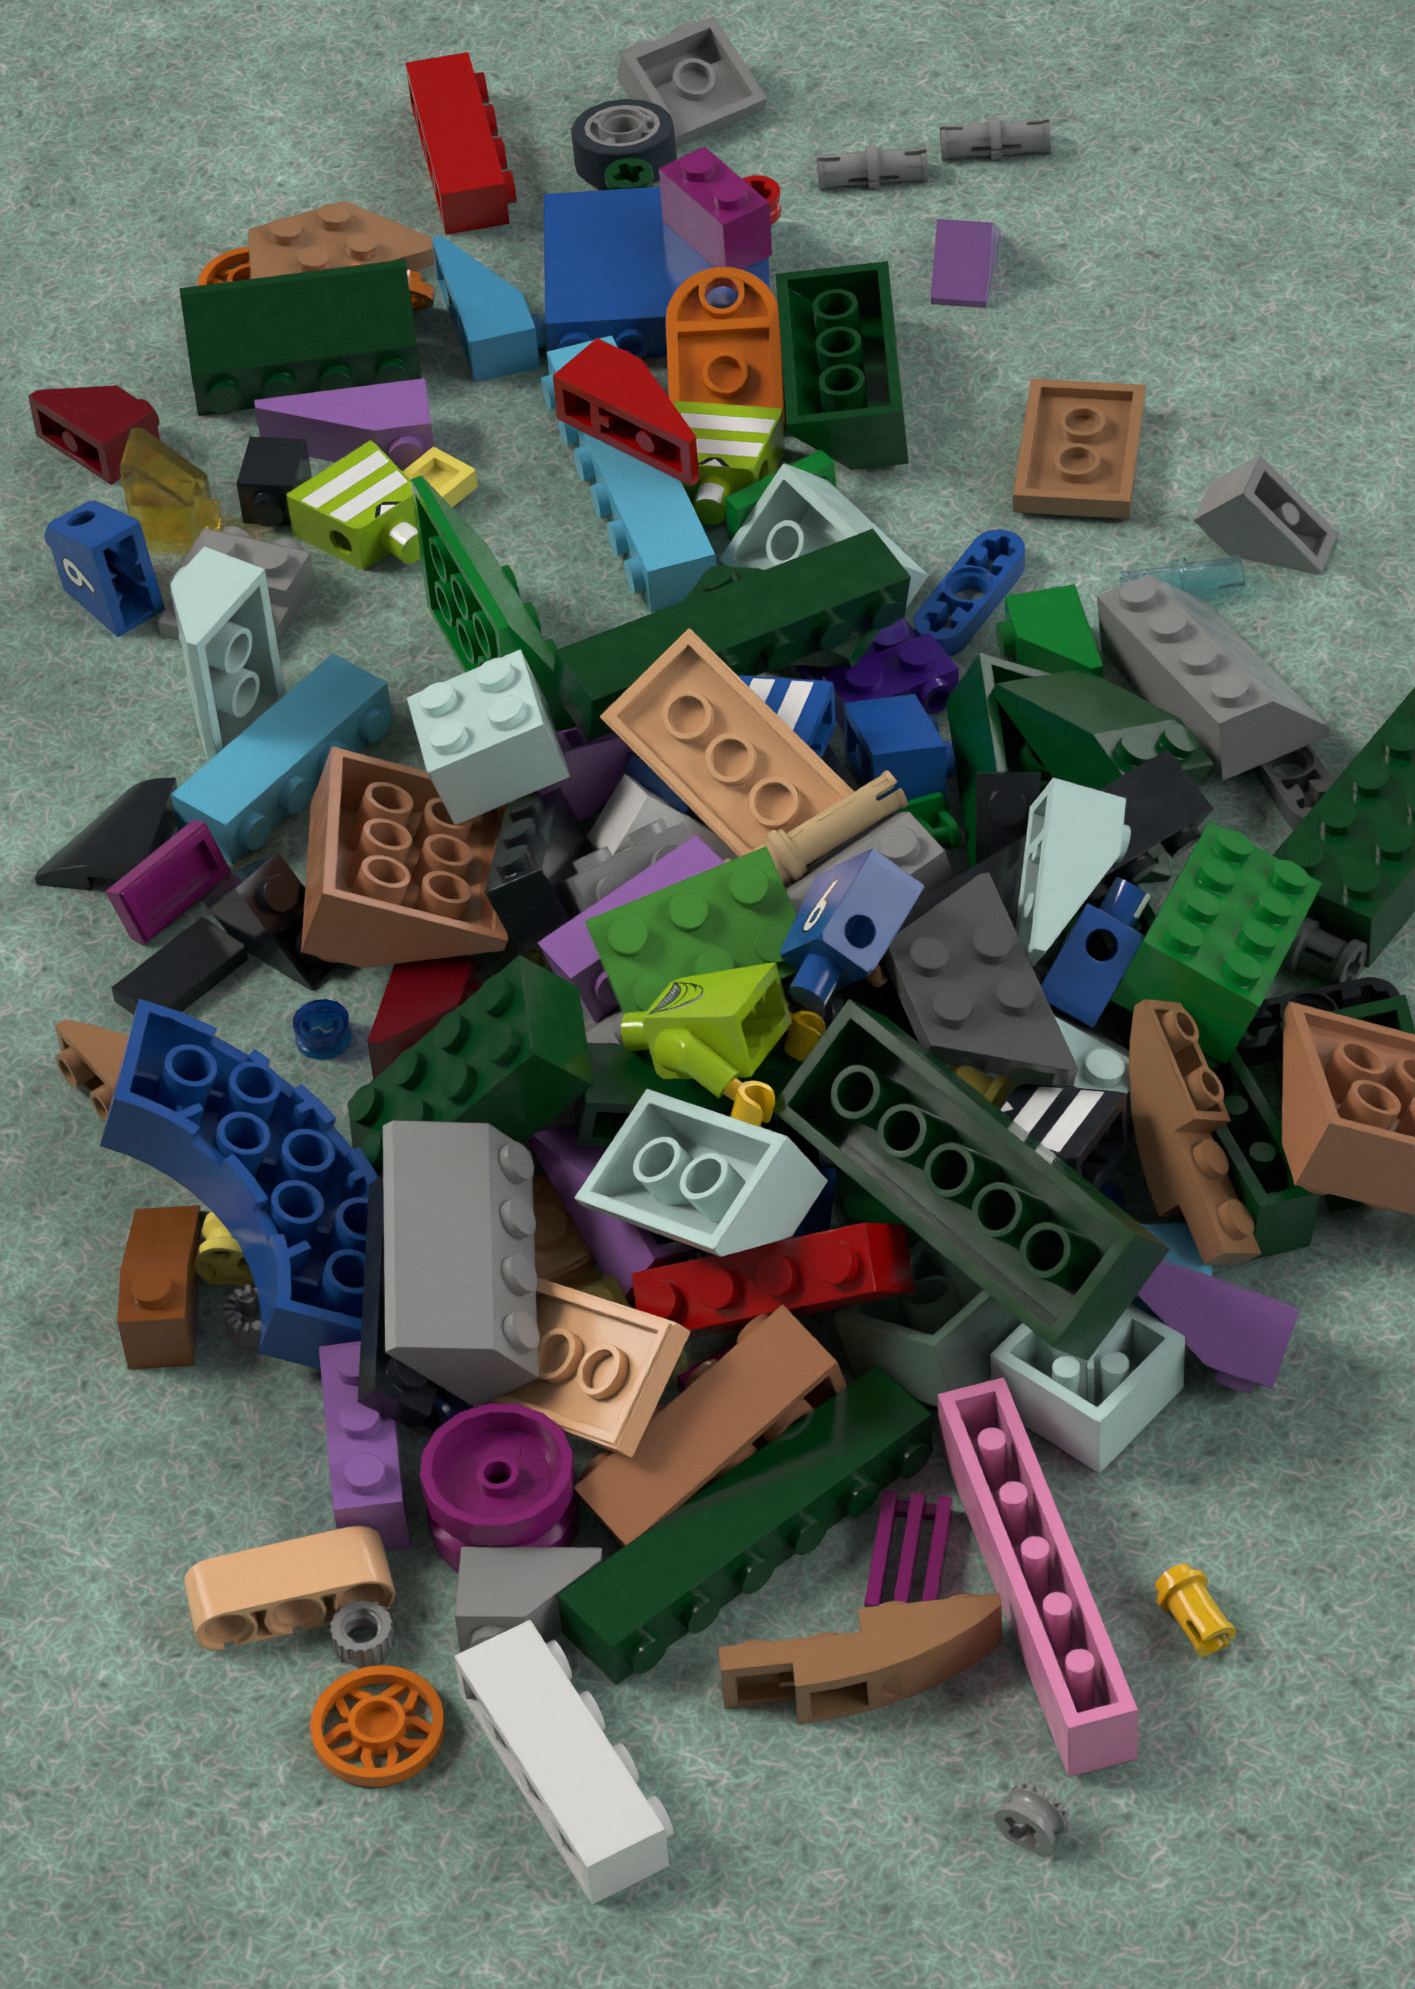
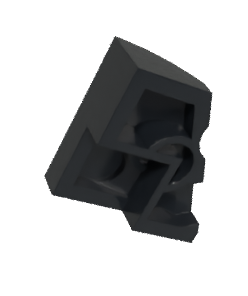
[35,778,177,891]

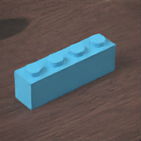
[171,653,393,865]

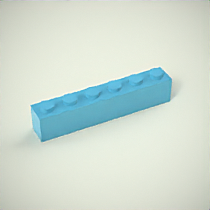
[541,335,716,612]

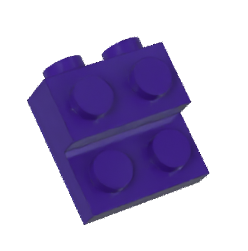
[796,618,959,731]

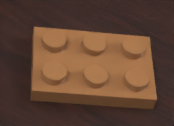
[1013,379,1146,519]

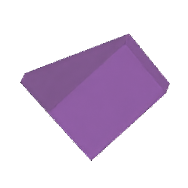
[931,219,1001,308]

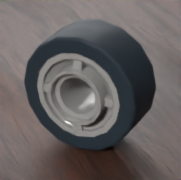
[571,99,677,189]

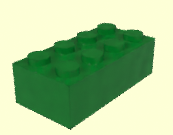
[1110,821,1322,1064]

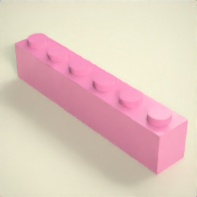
[938,1377,1138,1777]

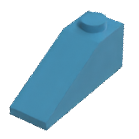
[431,236,546,383]

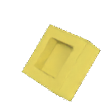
[402,446,478,508]

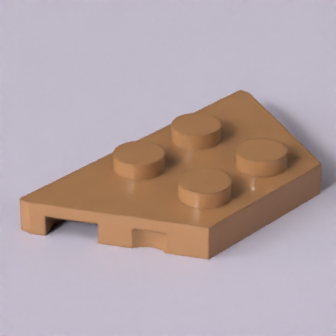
[248,201,435,279]

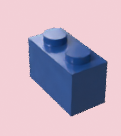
[844,694,955,802]

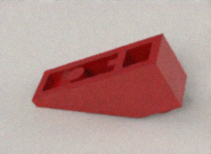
[553,338,699,487]

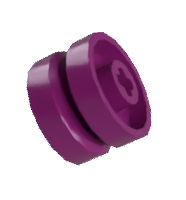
[420,1404,580,1574]

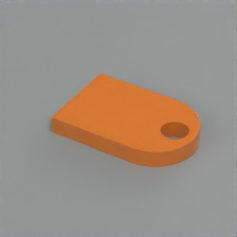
[666,267,785,429]

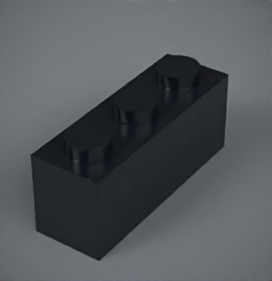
[485,788,593,955]

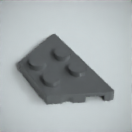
[882,872,1078,1087]

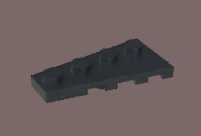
[357,1174,439,1429]

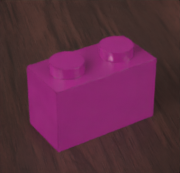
[659,146,772,270]

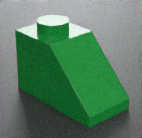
[996,584,1103,678]

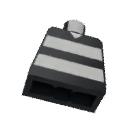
[1000,1084,1128,1190]

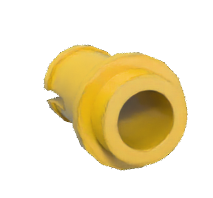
[1155,1563,1237,1657]

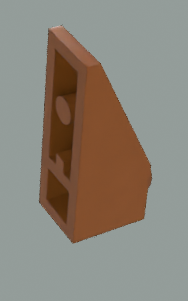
[117,1205,201,1370]

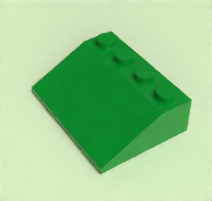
[411,476,577,732]

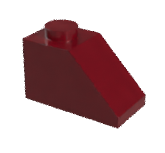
[28,385,162,485]
[367,956,483,1079]

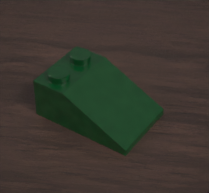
[991,668,1214,791]

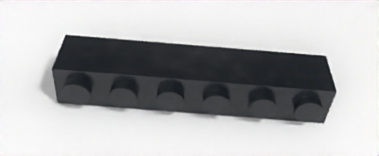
[878,749,1214,983]

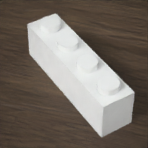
[454,1620,674,1904]

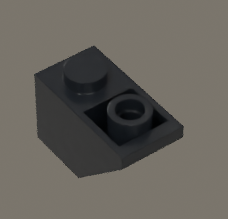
[204,852,339,989]

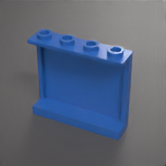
[544,187,770,359]

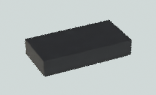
[111,916,248,1015]

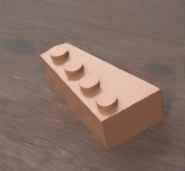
[573,1304,847,1548]

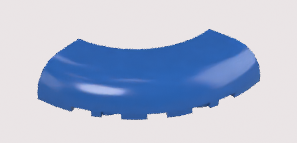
[100,999,378,1370]

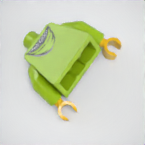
[621,962,826,1127]

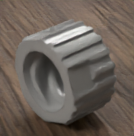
[330,1600,396,1669]

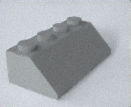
[1097,575,1330,781]
[383,1120,540,1407]

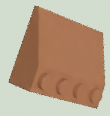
[301,746,509,968]
[1282,1001,1415,1215]

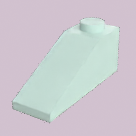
[1015,778,1131,968]

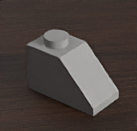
[1194,455,1338,574]
[454,1547,603,1653]

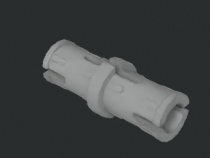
[940,117,1051,161]
[817,146,928,190]

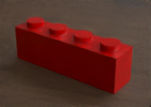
[405,52,517,235]
[631,1222,916,1340]

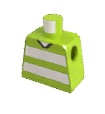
[674,401,785,525]
[286,440,421,570]

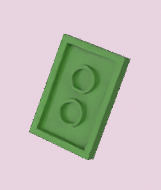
[585,846,798,1015]

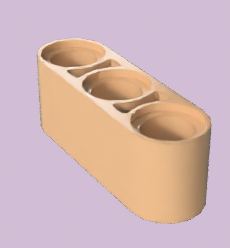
[184,1526,396,1651]

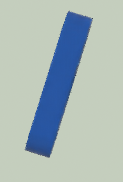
[913,529,1025,657]

